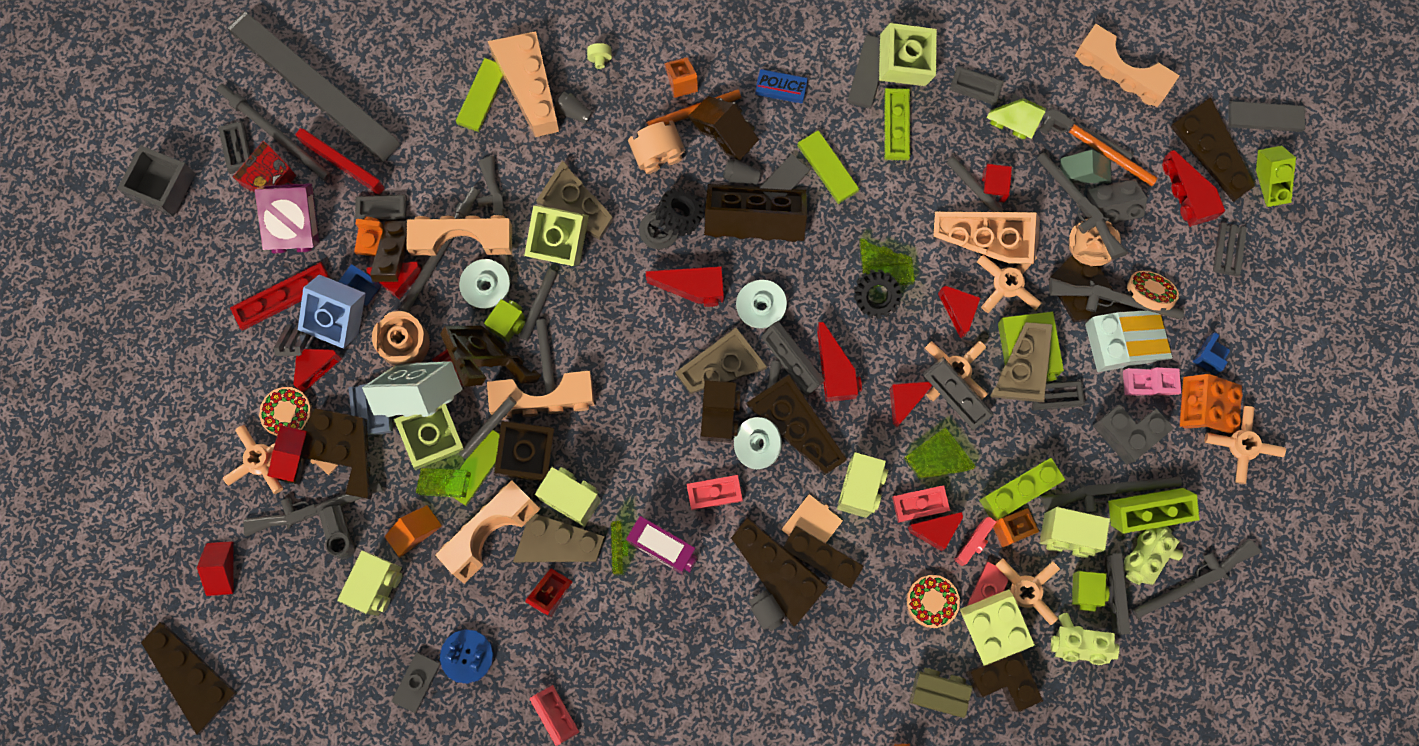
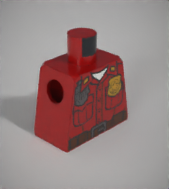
[233,141,296,192]

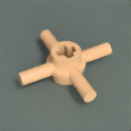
[977,255,1042,313]
[925,341,988,401]
[1204,406,1286,484]
[223,425,283,494]
[995,558,1060,625]

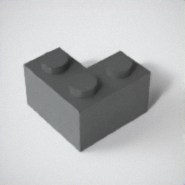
[1092,404,1174,465]

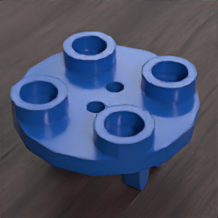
[440,629,494,684]

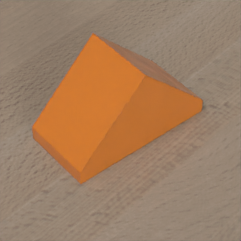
[664,57,698,98]
[384,505,442,558]
[993,508,1039,548]

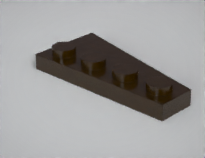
[1171,97,1255,202]
[746,375,847,475]
[731,518,829,627]
[141,622,237,735]

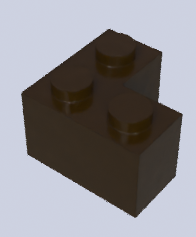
[688,96,759,160]
[700,380,741,443]
[965,652,1043,712]

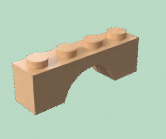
[1075,24,1180,107]
[407,215,512,256]
[487,371,595,420]
[436,480,540,584]

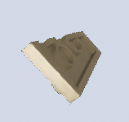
[536,160,613,240]
[991,322,1052,402]
[675,328,767,394]
[513,514,605,563]

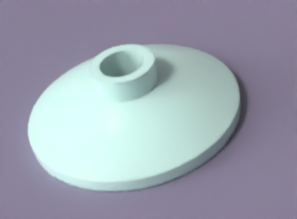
[459,259,510,309]
[736,280,787,328]
[734,417,782,469]

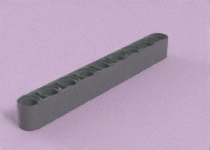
[227,11,400,163]

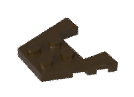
[1048,255,1147,323]
[440,326,541,387]
[277,408,372,500]

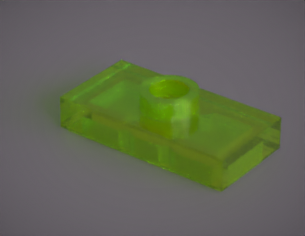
[415,468,471,498]
[611,521,629,576]

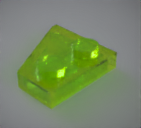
[859,238,915,287]
[903,427,976,479]

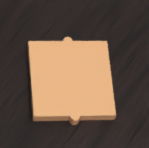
[781,494,843,543]

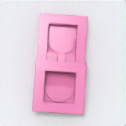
[1123,367,1181,396]

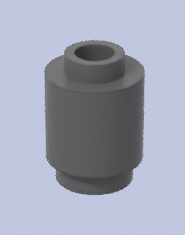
[749,590,786,631]

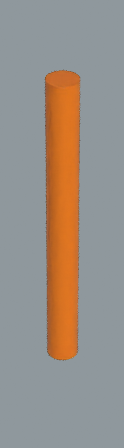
[647,89,741,126]
[1069,124,1157,186]

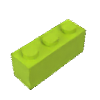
[979,458,1065,521]
[1108,488,1199,534]

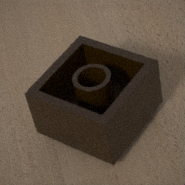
[493,421,554,482]

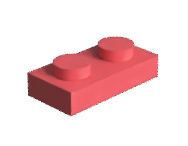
[687,475,743,511]
[892,485,950,523]

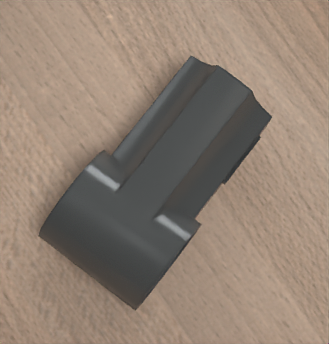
[318,505,356,560]

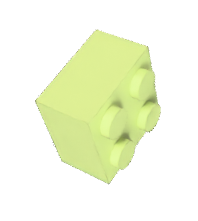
[879,23,937,86]
[524,205,589,266]
[394,404,464,470]
[837,452,888,518]
[535,467,601,527]
[1040,507,1110,558]
[337,551,402,616]
[960,589,1035,666]

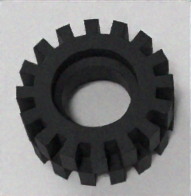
[655,188,704,236]
[854,269,902,319]

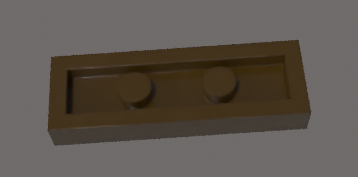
[370,221,407,282]
[783,526,864,589]

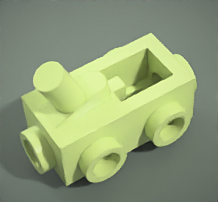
[1123,526,1183,585]
[1051,613,1119,665]

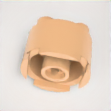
[628,121,685,174]
[372,311,430,366]

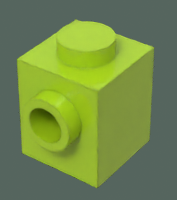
[484,299,525,342]
[1072,571,1109,611]

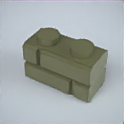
[909,668,972,718]

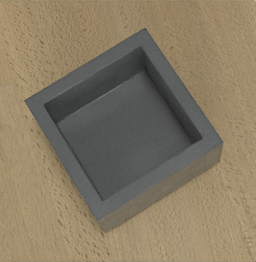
[117,145,196,217]

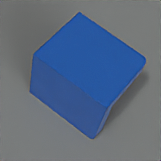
[338,264,381,306]
[1192,332,1230,375]

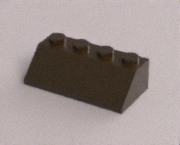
[704,184,807,242]

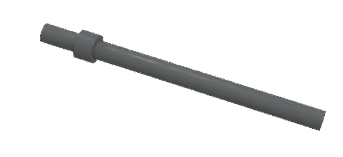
[216,84,331,181]
[398,187,480,313]

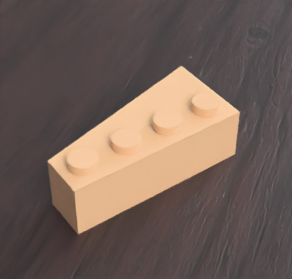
[488,31,559,137]

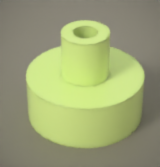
[587,43,612,69]

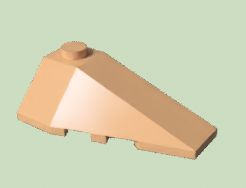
[934,212,1040,264]

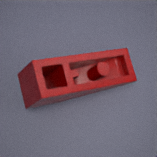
[645,267,723,307]
[817,322,862,402]

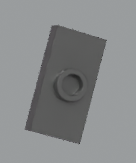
[391,652,441,713]

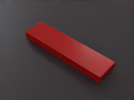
[295,128,384,195]
[230,262,331,331]

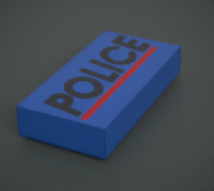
[755,69,808,104]

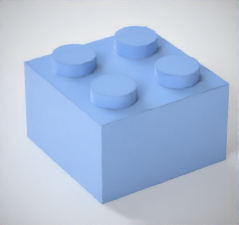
[298,274,365,349]

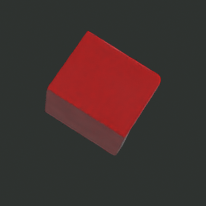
[982,164,1012,203]

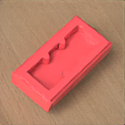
[955,517,996,566]
[967,562,1009,606]
[529,685,579,746]

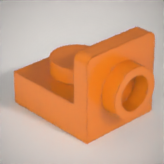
[354,217,384,257]

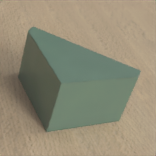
[1060,150,1111,184]

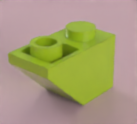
[987,98,1046,140]
[1256,146,1296,207]

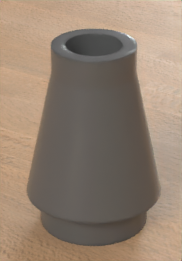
[554,91,593,124]
[723,158,761,185]

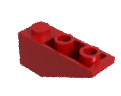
[1162,150,1225,227]

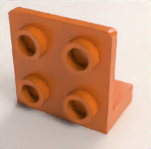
[1179,374,1243,435]

